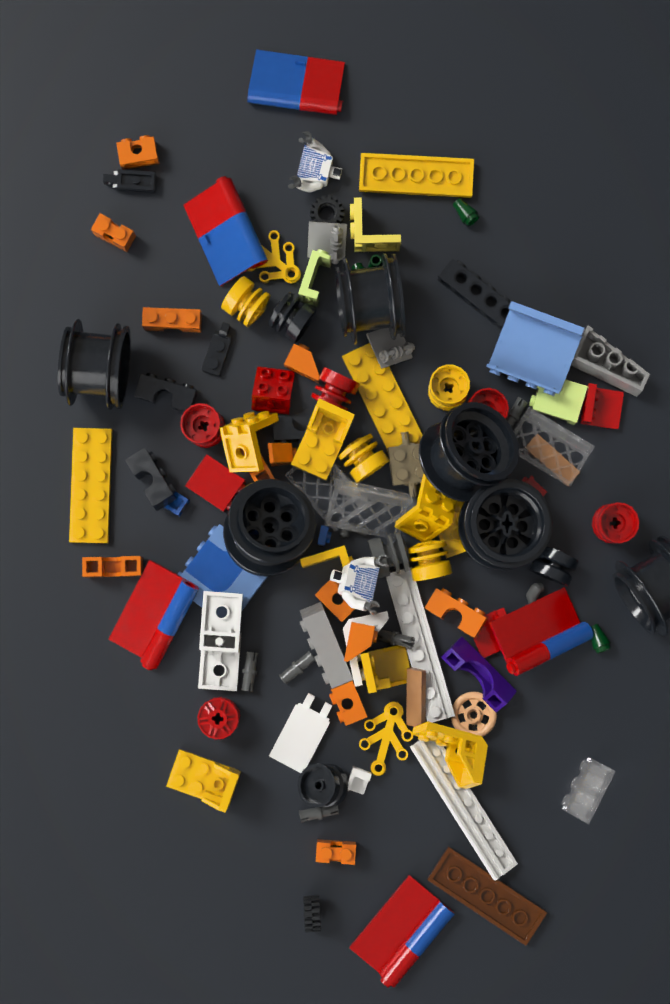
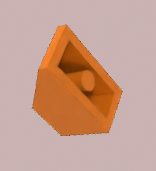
[284,343,320,384]
[268,443,297,467]
[344,622,378,662]

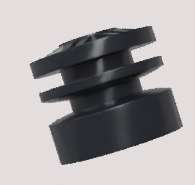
[268,292,317,343]

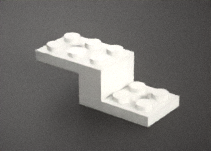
[198,591,243,691]

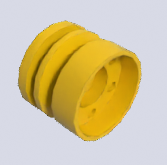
[221,276,271,328]
[428,365,470,411]
[338,434,389,483]
[407,540,452,581]

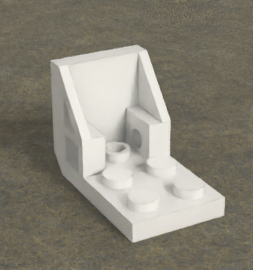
[343,611,389,686]

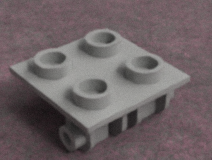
[307,221,347,264]
[366,328,415,369]

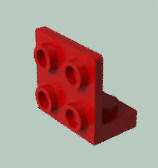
[251,367,295,415]
[580,383,624,430]
[473,607,506,658]

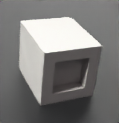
[348,766,372,794]

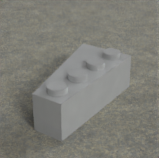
[571,325,650,397]
[300,602,353,689]

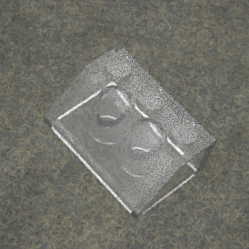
[562,757,615,824]

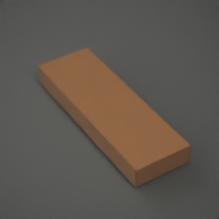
[524,434,580,486]
[406,667,426,727]

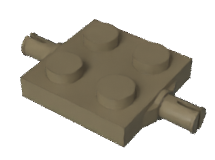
[387,432,424,497]

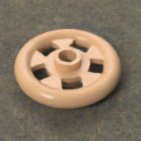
[451,692,497,737]

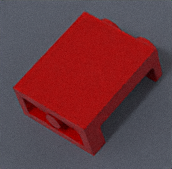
[185,454,246,513]

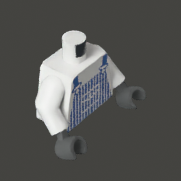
[288,131,342,193]
[330,554,389,615]

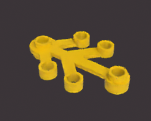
[247,230,301,284]
[359,702,413,776]

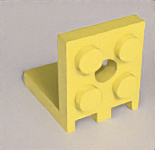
[350,197,401,252]

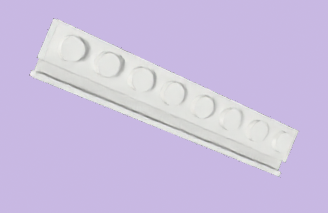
[386,567,455,723]
[410,740,518,880]

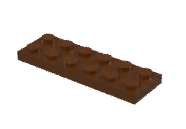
[427,846,547,946]

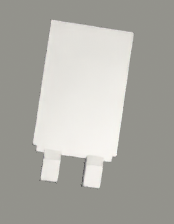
[269,693,332,773]

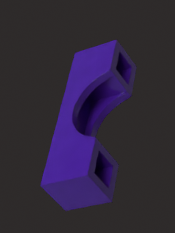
[441,636,517,713]

